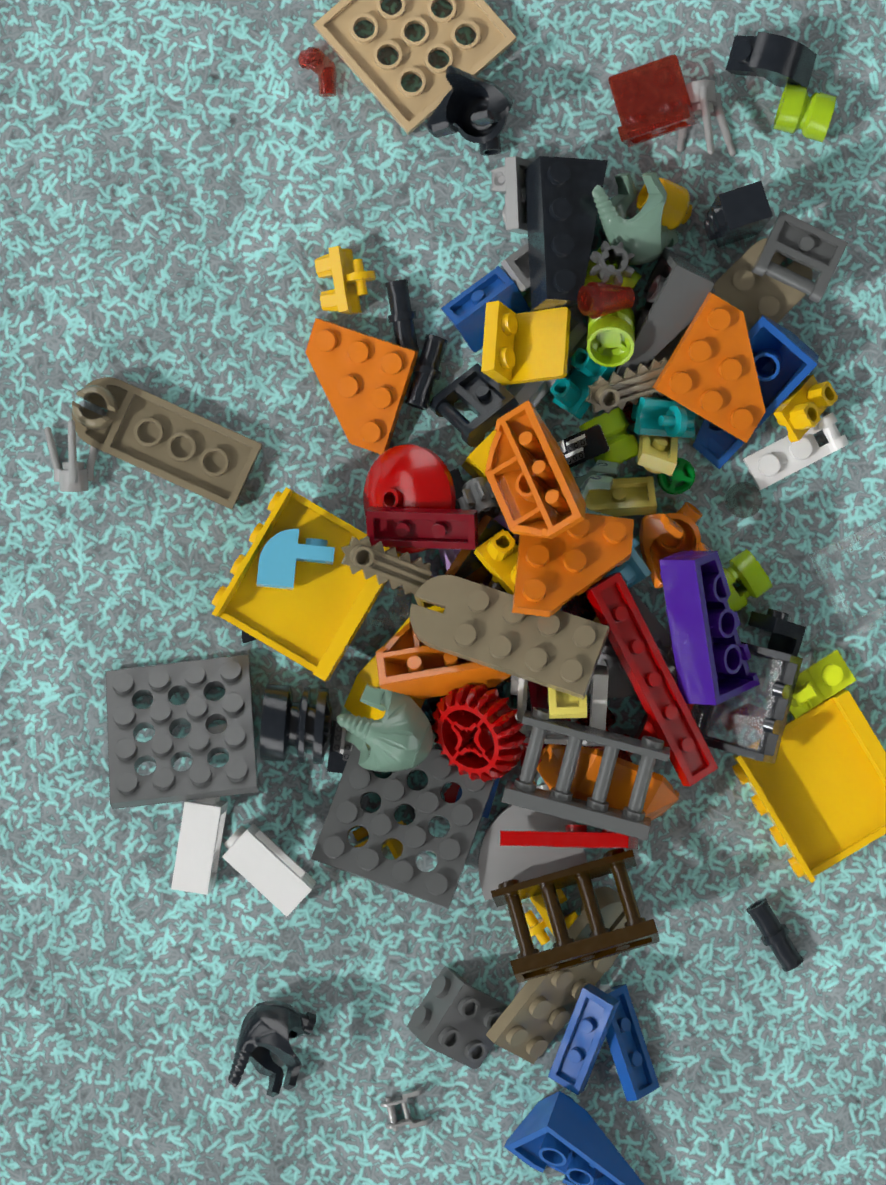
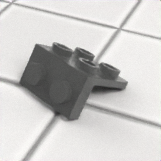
[407,966,508,1069]

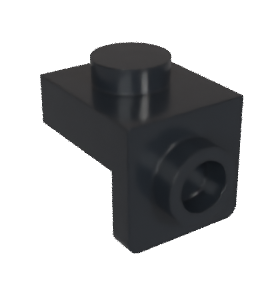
[748,608,806,656]

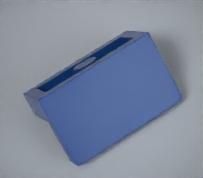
[441,266,531,352]

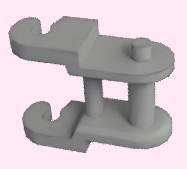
[380,1087,433,1131]

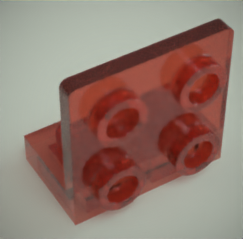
[608,54,697,147]

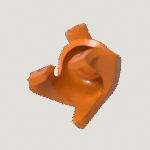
[640,502,713,589]

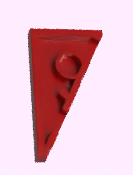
[500,825,638,849]

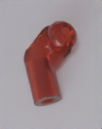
[298,47,337,97]

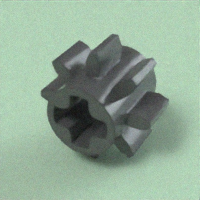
[589,241,635,288]
[457,477,500,522]

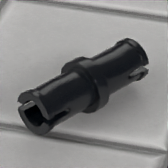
[385,279,419,351]
[405,334,448,410]
[746,898,804,972]

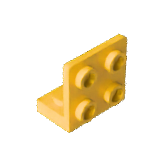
[481,301,571,386]

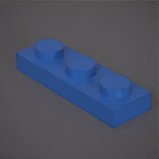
[548,983,620,1095]
[605,984,660,1101]

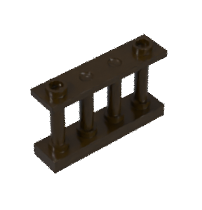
[491,848,660,983]

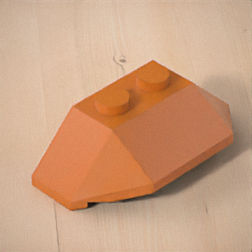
[485,400,586,539]
[375,622,511,699]
[537,744,679,821]

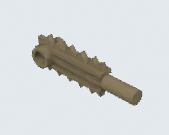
[585,357,668,414]
[341,536,434,596]

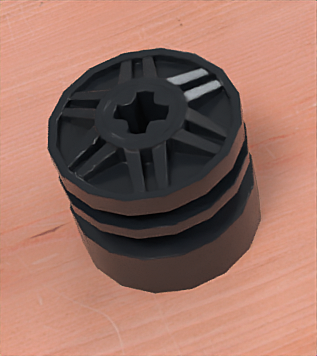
[260,684,333,764]

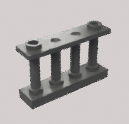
[501,707,670,841]

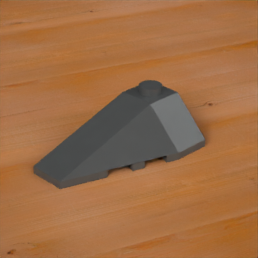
[608,248,715,380]

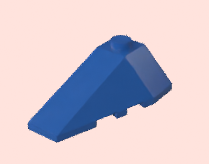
[693,315,819,470]
[504,1091,644,1185]

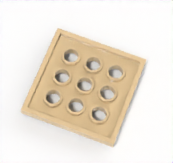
[313,0,517,135]

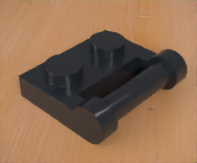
[430,363,519,447]

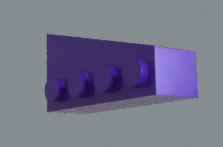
[659,551,760,705]

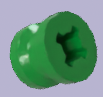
[657,457,695,495]

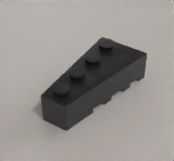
[525,156,608,311]

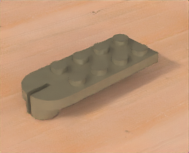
[649,237,813,365]
[72,377,263,510]
[410,575,609,699]
[486,886,627,1064]

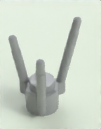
[677,80,736,157]
[44,409,105,492]

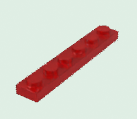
[585,572,718,786]

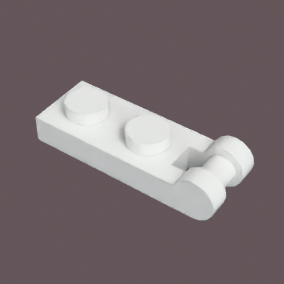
[743,412,850,491]

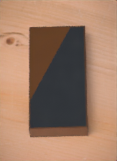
[445,514,514,584]

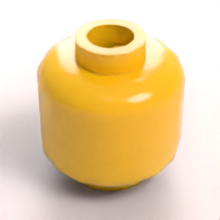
[636,177,693,230]

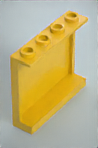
[212,487,401,681]
[732,689,886,883]

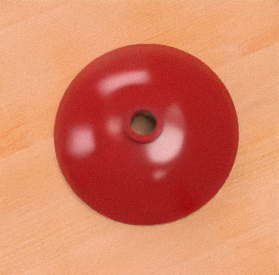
[363,444,456,553]

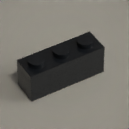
[704,181,773,248]

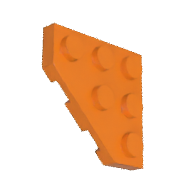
[652,292,766,443]
[305,318,419,454]
[512,513,634,617]

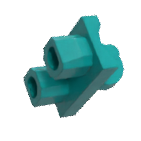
[550,348,617,420]
[631,396,696,438]

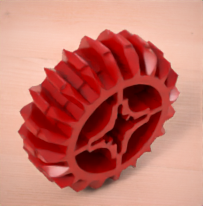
[432,683,527,782]

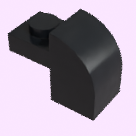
[726,32,817,89]

